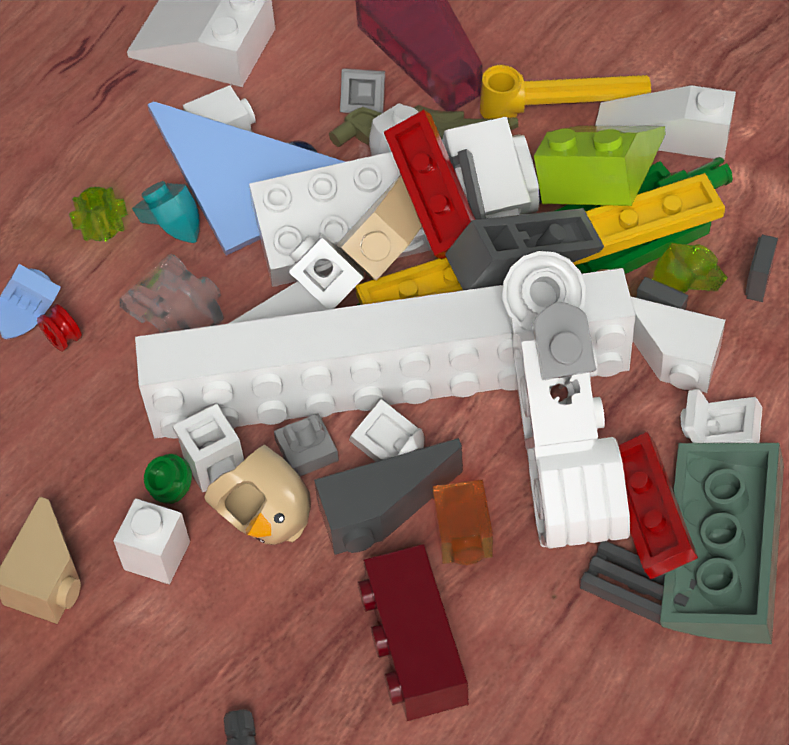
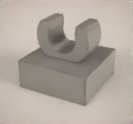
[274,413,339,476]

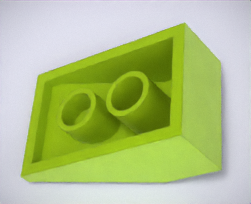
[534,126,666,206]

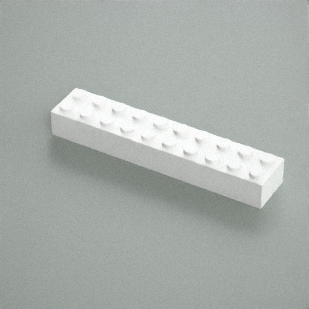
[135,268,635,439]

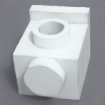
[289,234,364,310]
[173,404,244,493]

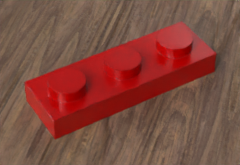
[384,109,475,260]
[618,432,698,579]

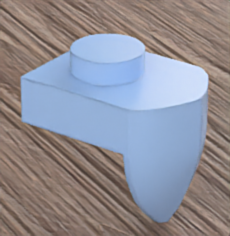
[0,264,61,339]

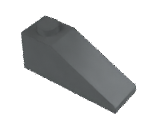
[445,208,604,291]
[314,438,463,555]

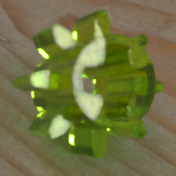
[69,187,128,242]

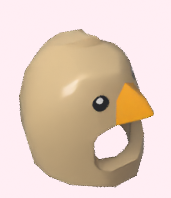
[204,444,311,545]

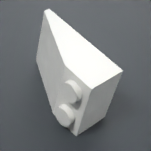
[127,0,276,87]

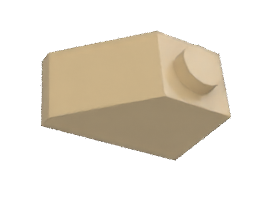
[336,176,422,280]
[0,497,81,624]

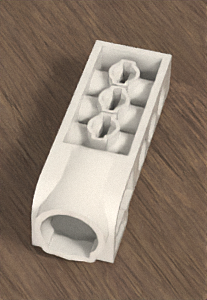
[249,117,539,287]

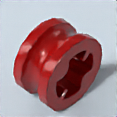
[37,304,82,352]

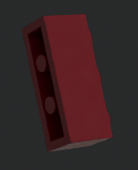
[358,544,469,721]

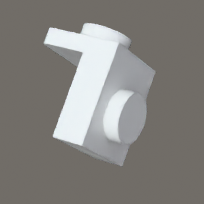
[680,389,763,443]

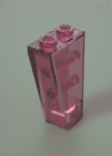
[355,0,483,111]

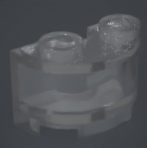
[119,254,224,333]

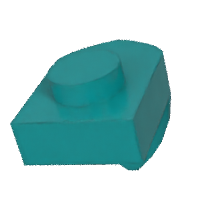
[132,181,200,243]

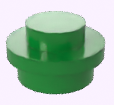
[144,454,192,504]

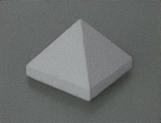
[340,68,386,113]

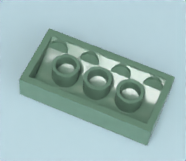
[660,443,784,644]

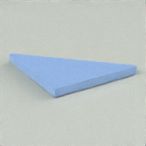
[148,101,345,256]

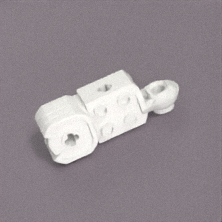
[502,251,630,549]

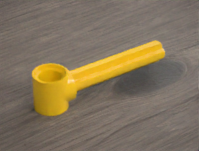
[480,65,651,119]

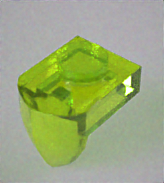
[652,243,728,293]

